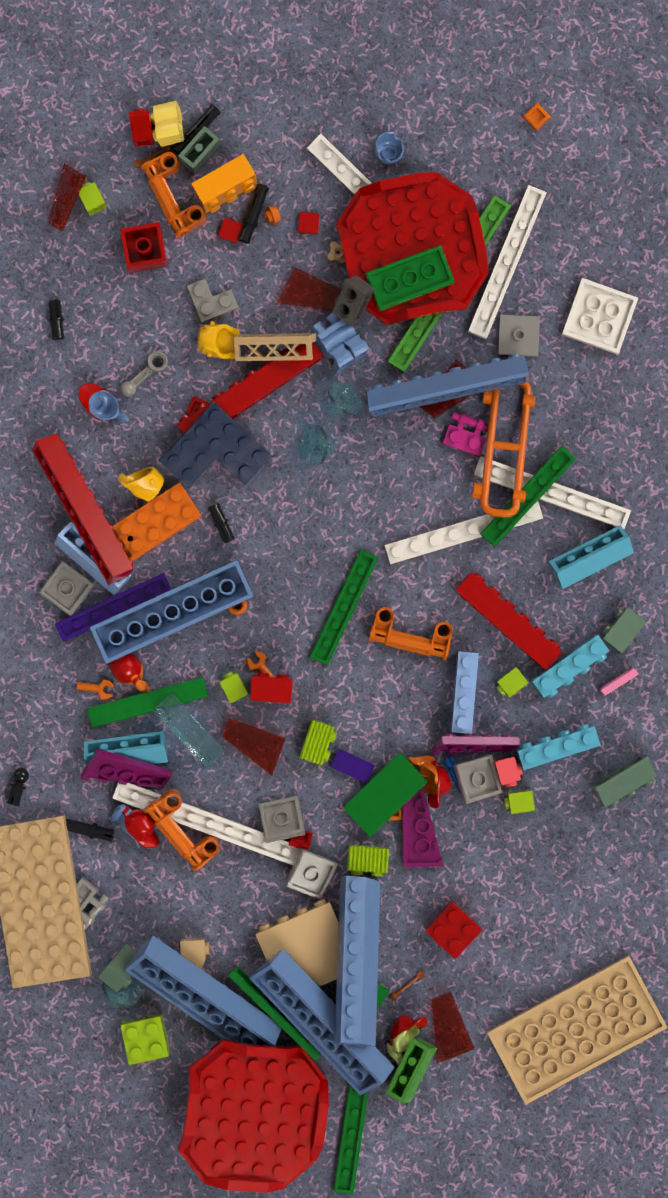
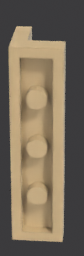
[234,333,316,361]

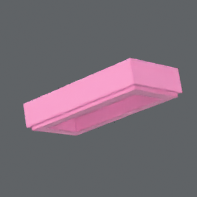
[599,668,639,696]

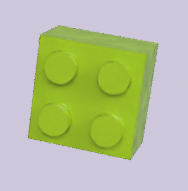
[120,1013,171,1065]

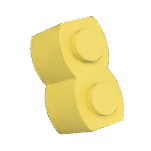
[151,101,184,147]

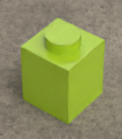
[77,182,107,216]
[496,667,529,698]
[219,671,249,704]
[504,790,535,814]

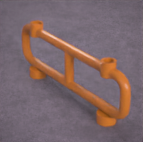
[472,382,536,518]

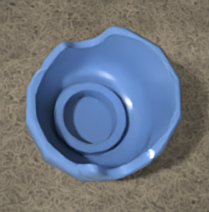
[374,132,404,165]

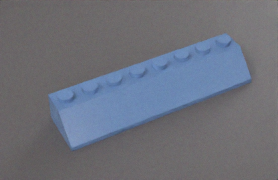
[367,354,530,417]
[90,560,254,664]
[335,876,380,1046]
[124,936,282,1046]
[250,949,394,1095]

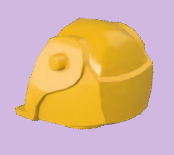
[197,321,240,359]
[117,467,164,502]

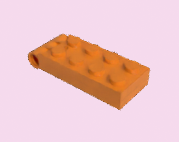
[112,482,202,562]

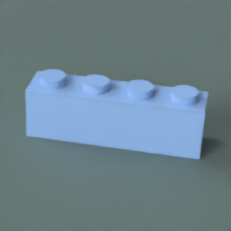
[54,522,131,596]
[450,652,479,734]

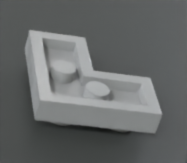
[187,279,239,323]

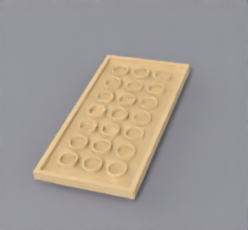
[0,815,92,988]
[486,955,668,1105]

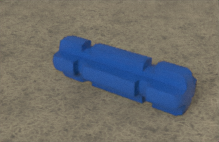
[444,756,461,794]

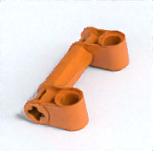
[140,152,207,238]
[368,607,453,661]
[143,789,220,872]

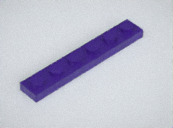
[55,573,172,642]

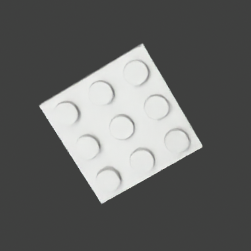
[562,278,638,355]

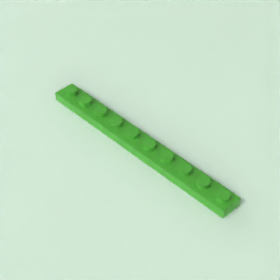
[387,195,511,373]

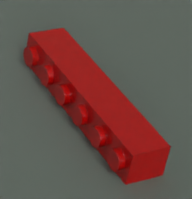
[455,572,562,670]

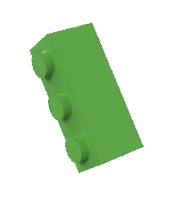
[386,1038,437,1103]

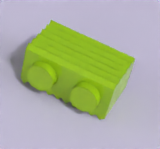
[299,719,337,765]
[347,845,389,876]

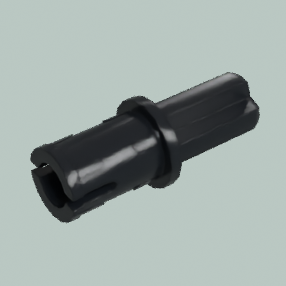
[48,299,65,340]
[208,503,234,543]

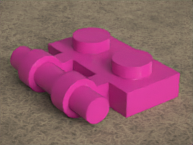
[442,412,488,457]

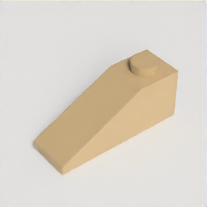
[180,938,210,969]

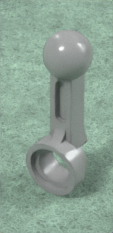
[120,351,168,397]

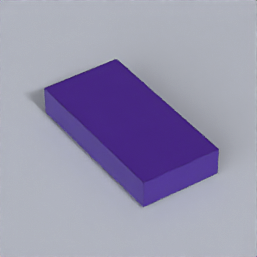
[330,748,375,784]

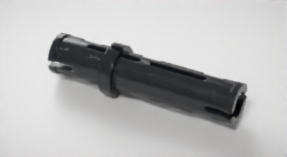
[172,104,220,155]
[238,184,269,244]
[55,815,115,842]

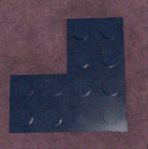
[159,401,272,488]

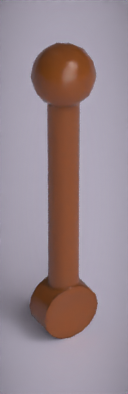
[134,145,172,168]
[390,971,425,1000]

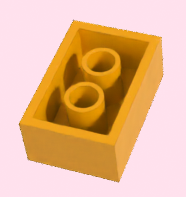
[191,154,257,213]

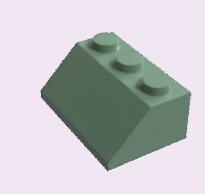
[590,755,657,808]

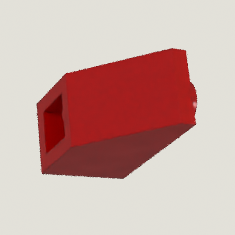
[129,108,155,147]

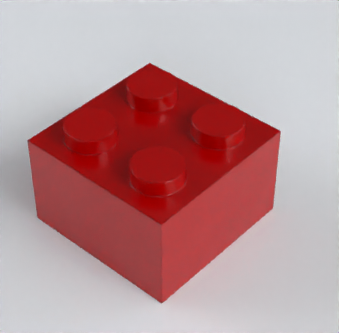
[120,222,168,273]
[250,672,293,704]
[425,899,483,960]

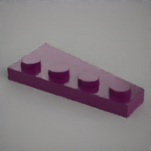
[432,734,520,756]
[81,748,172,789]
[402,787,444,867]

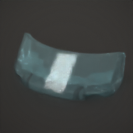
[154,692,226,769]

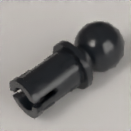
[7,768,29,807]

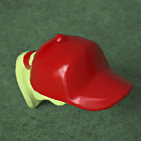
[386,1015,428,1066]

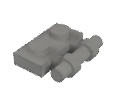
[77,877,110,930]

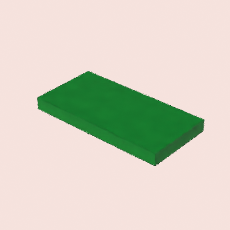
[365,245,455,312]
[343,752,429,837]

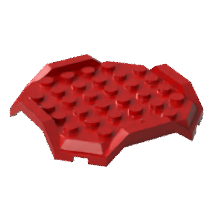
[336,172,489,326]
[177,1039,329,1193]

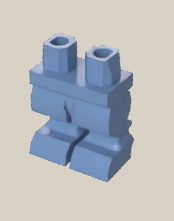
[311,313,370,375]

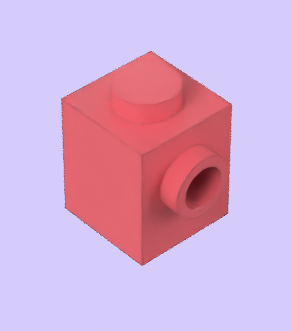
[494,756,523,788]

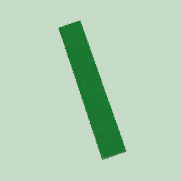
[480,445,576,547]
[309,549,379,666]
[87,677,209,728]
[228,966,321,1061]
[333,1084,369,1195]

